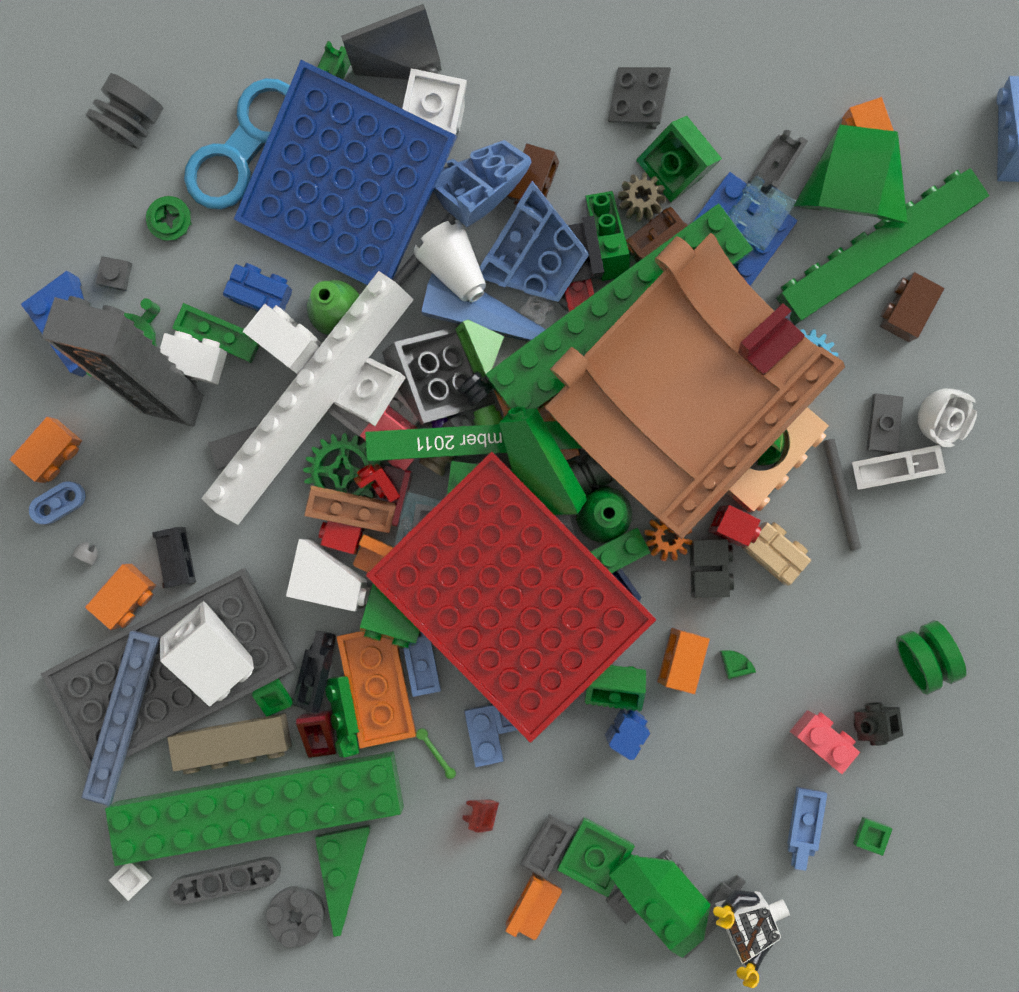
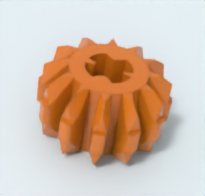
[644,520,692,561]

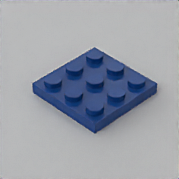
[693,172,798,286]

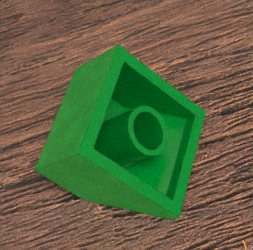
[636,116,722,202]

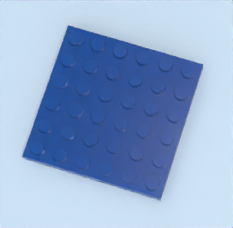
[234,60,458,285]

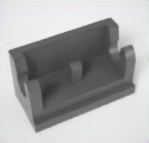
[748,130,808,196]

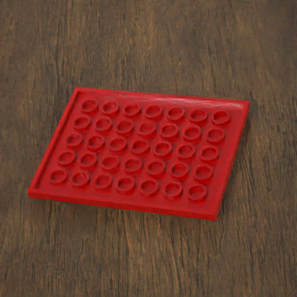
[366,452,657,743]

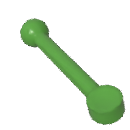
[416,728,456,779]

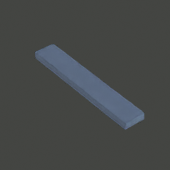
[81,630,160,806]

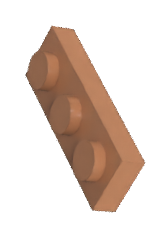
[304,486,396,533]

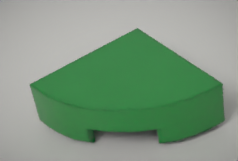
[720,650,756,679]

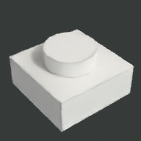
[109,862,152,901]

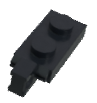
[292,631,336,713]

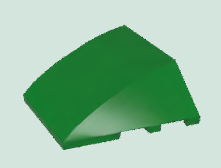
[793,124,908,224]

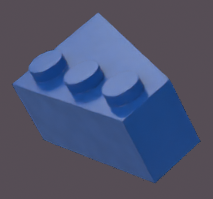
[21,271,87,377]

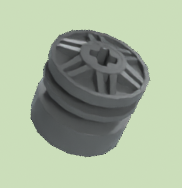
[85,73,164,150]

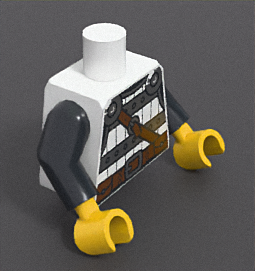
[713,890,790,988]

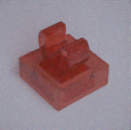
[462,799,499,833]

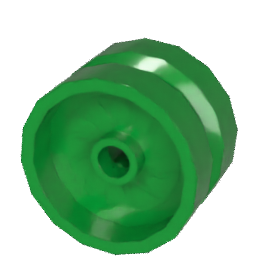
[896,620,967,695]

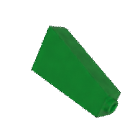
[499,406,587,515]

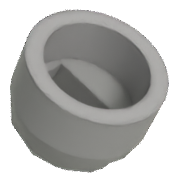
[72,542,98,566]

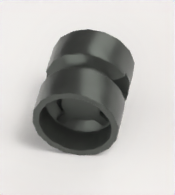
[568,454,613,495]

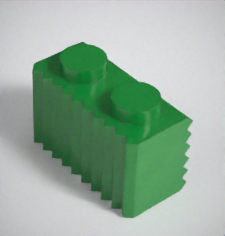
[585,665,646,712]

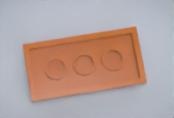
[336,631,417,749]

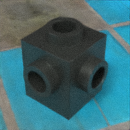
[854,702,903,746]

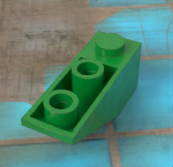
[585,191,630,281]

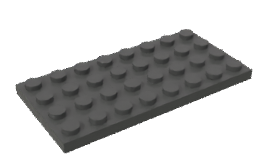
[41,568,297,769]

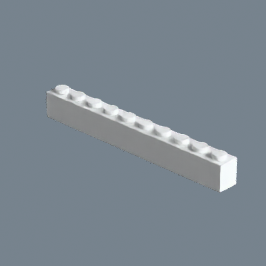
[201,271,414,525]

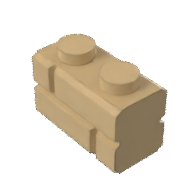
[742,522,811,586]

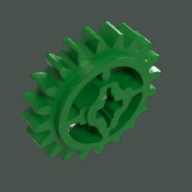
[303,433,382,498]

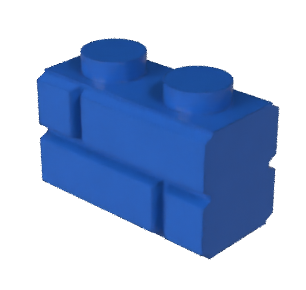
[223,263,292,312]
[605,709,650,760]

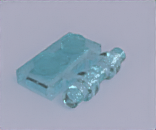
[728,176,796,251]

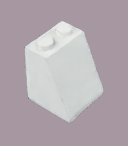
[286,539,371,612]
[160,601,254,707]

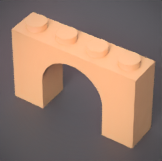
[726,407,829,512]

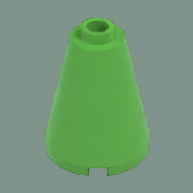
[307,280,360,335]

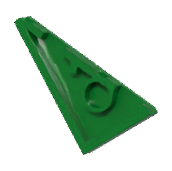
[315,825,371,937]

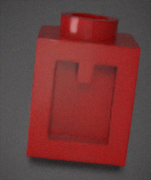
[354,464,400,503]

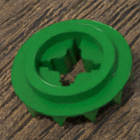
[146,196,192,241]

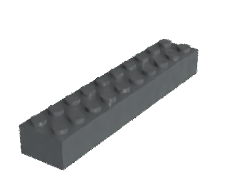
[41,296,204,427]

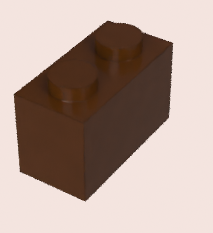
[879,272,945,342]

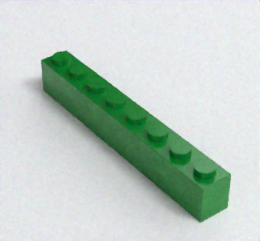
[776,168,990,325]

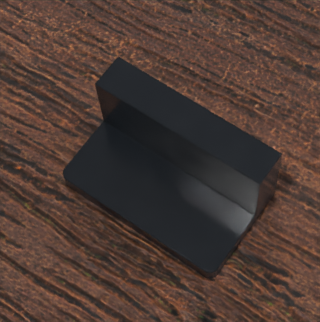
[568,215,604,283]

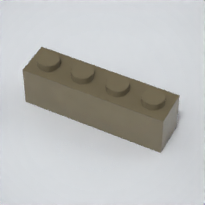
[167,713,292,774]

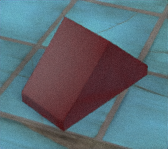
[296,710,336,758]

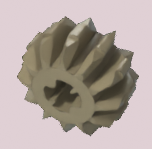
[618,172,666,222]

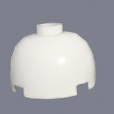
[918,388,977,447]

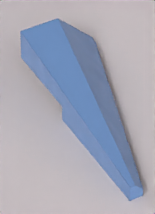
[421,273,546,342]

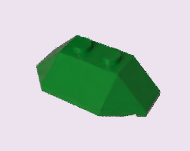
[609,854,711,958]

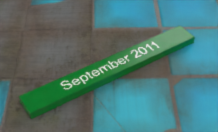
[365,421,582,461]

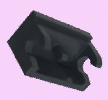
[152,527,196,588]

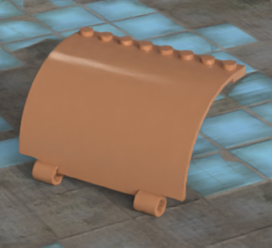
[545,233,845,539]

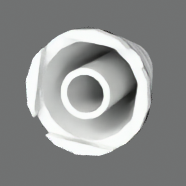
[414,220,486,302]

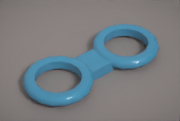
[184,78,290,210]

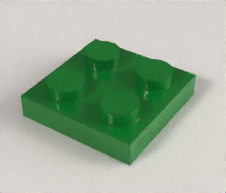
[557,817,635,898]

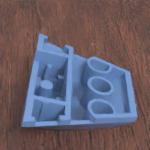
[433,140,532,227]
[480,181,589,302]

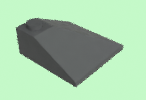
[341,4,442,80]
[382,326,496,425]

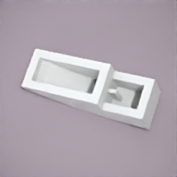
[852,445,946,490]

